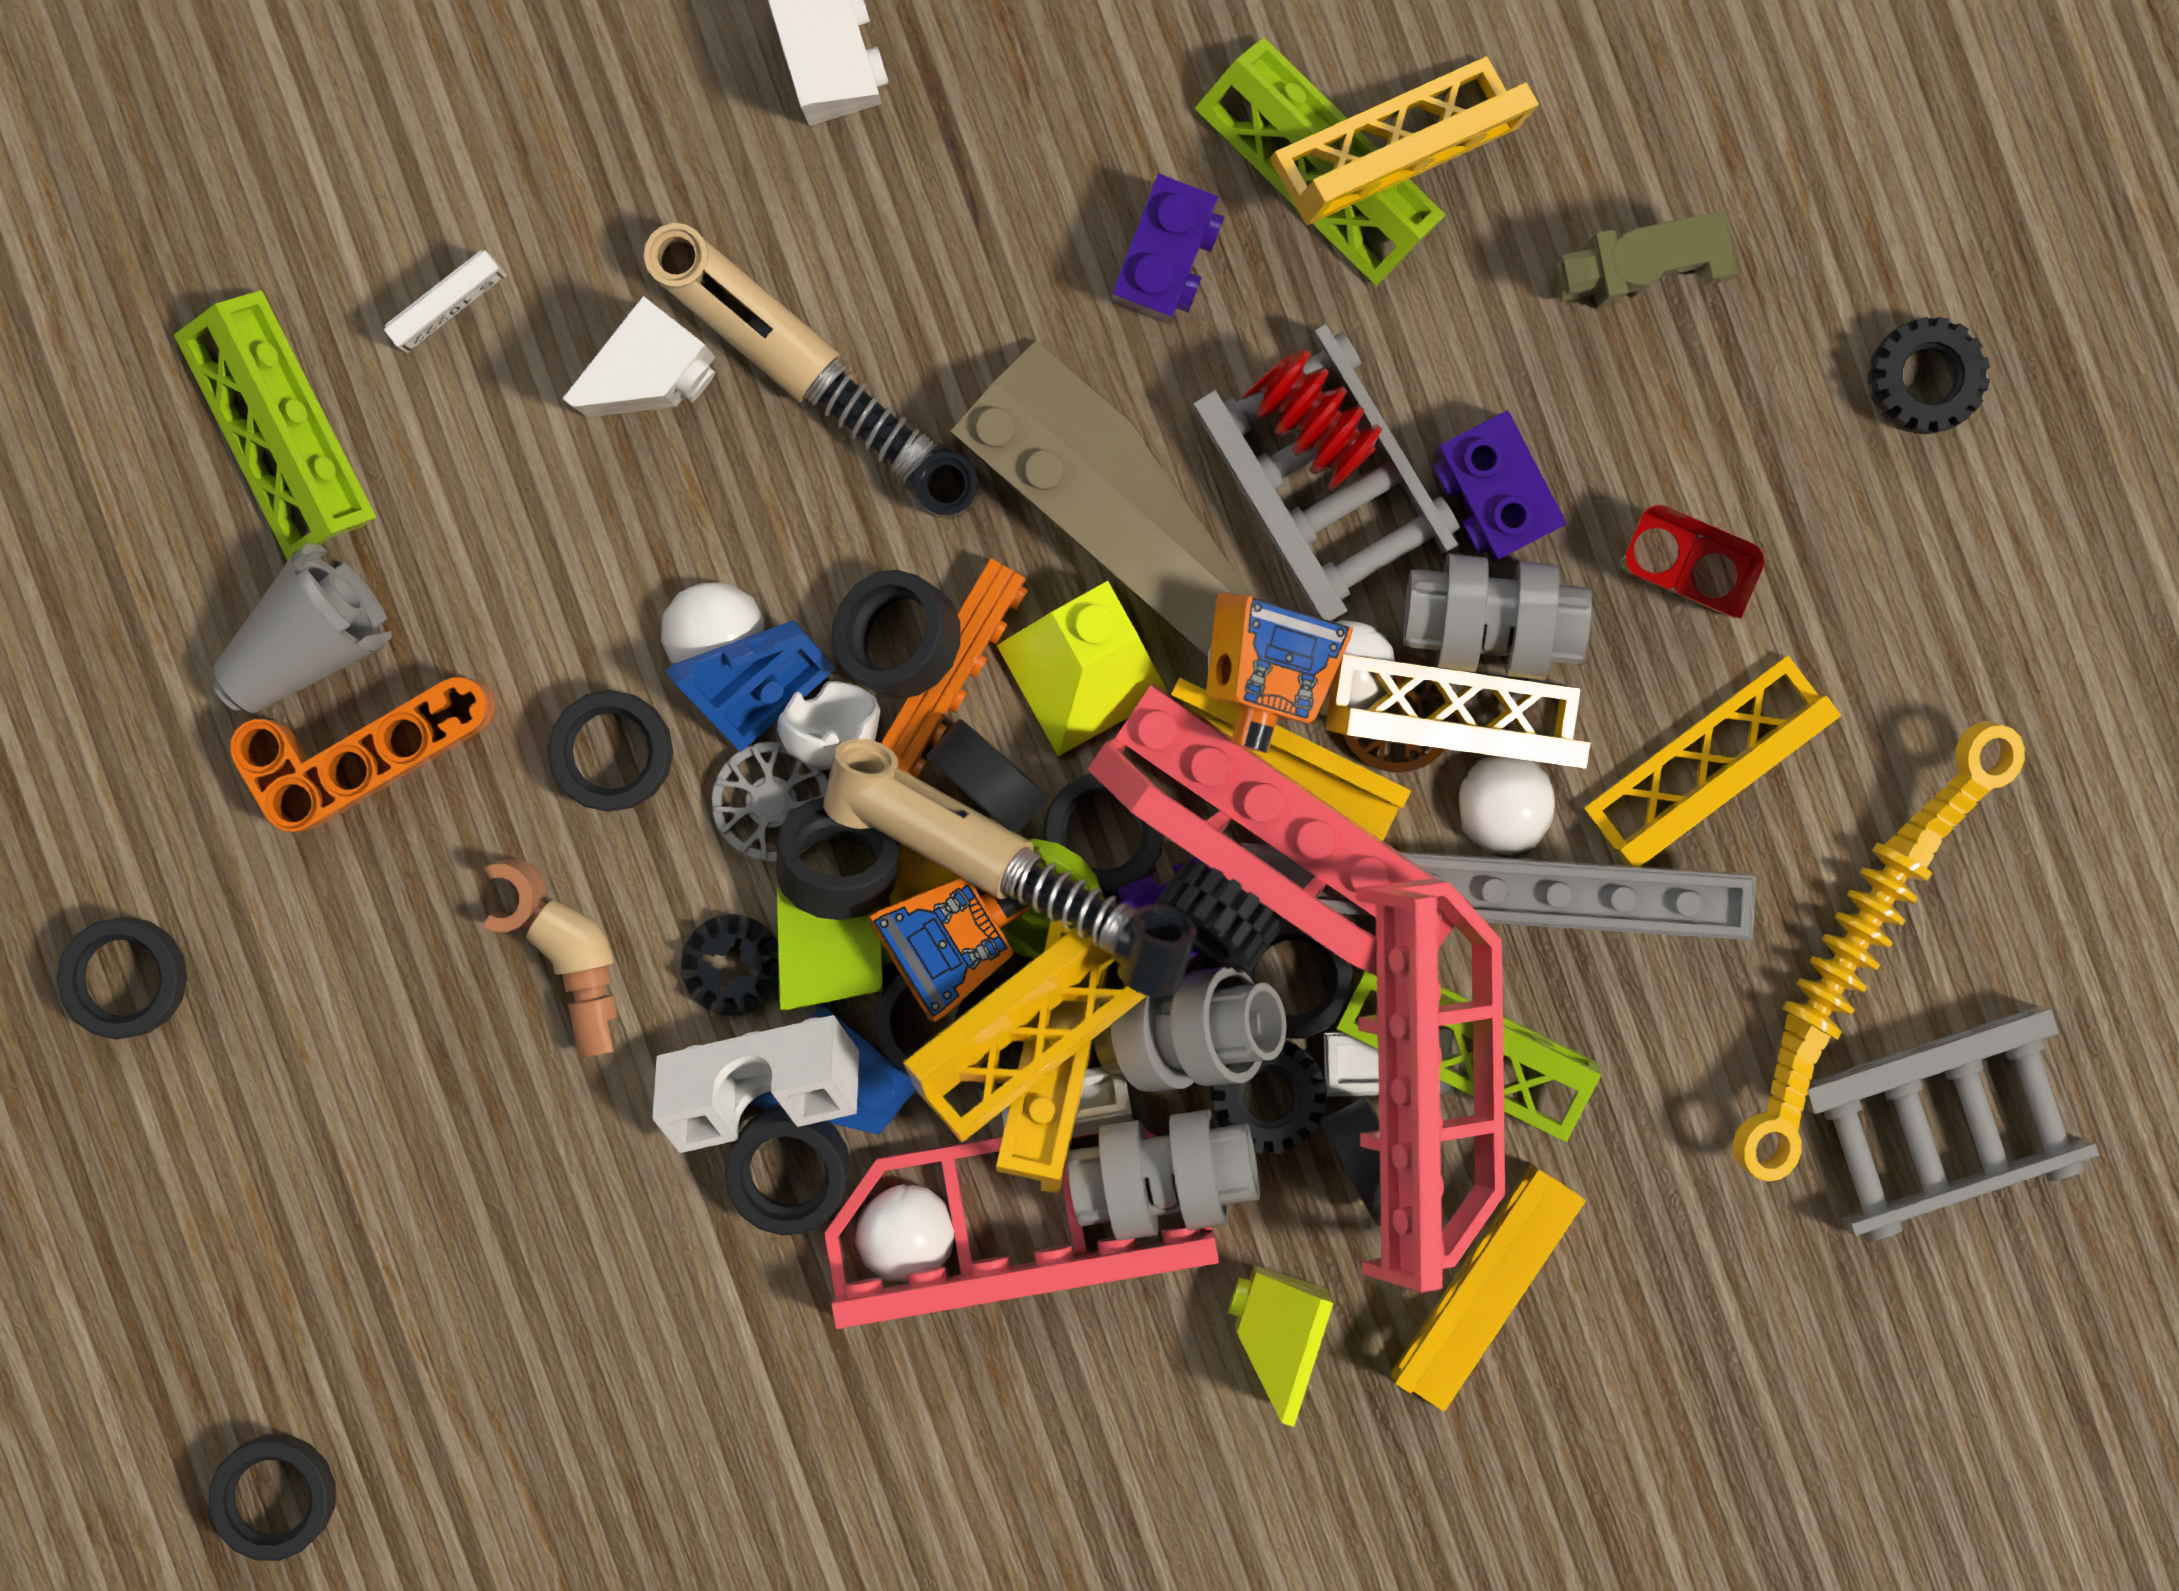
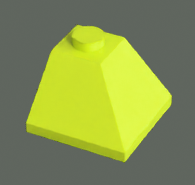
[996,581,1168,756]
[1228,1265,1333,1427]

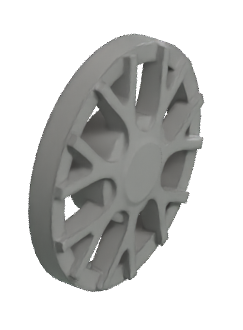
[712,742,828,861]

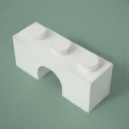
[652,1015,859,1153]

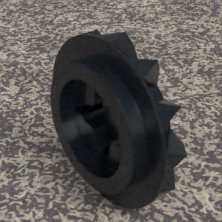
[681,914,779,1016]

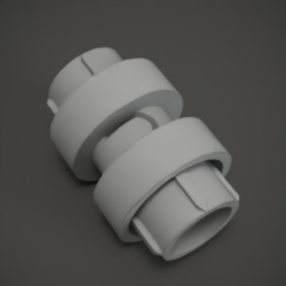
[1402,554,1592,680]
[1093,967,1286,1092]
[1068,1109,1260,1241]

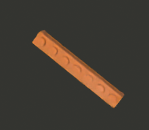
[881,558,1028,778]

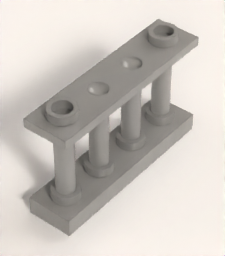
[1192,324,1460,621]
[1804,1006,2100,1242]

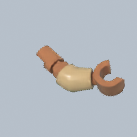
[482,858,618,1058]

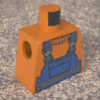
[1206,592,1353,753]
[865,877,1031,1022]

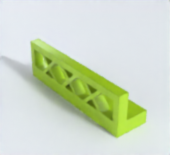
[1194,37,1446,286]
[174,290,377,561]
[1336,969,1602,1142]

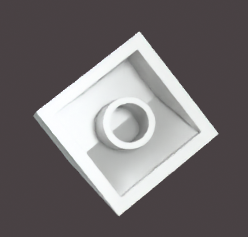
[768,0,889,126]
[563,296,715,417]

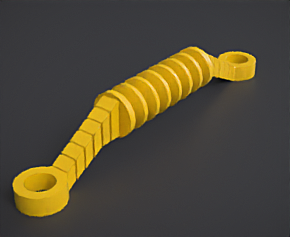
[1733,721,2025,1182]

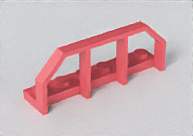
[1087,684,1471,976]
[1356,879,1505,1292]
[824,1118,1219,1329]

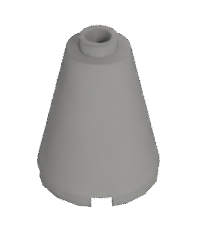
[213,543,392,713]

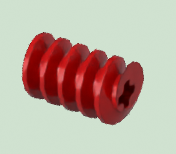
[1242,348,1382,492]

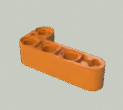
[230,677,495,832]

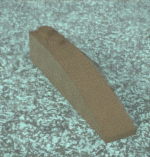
[951,341,1253,659]

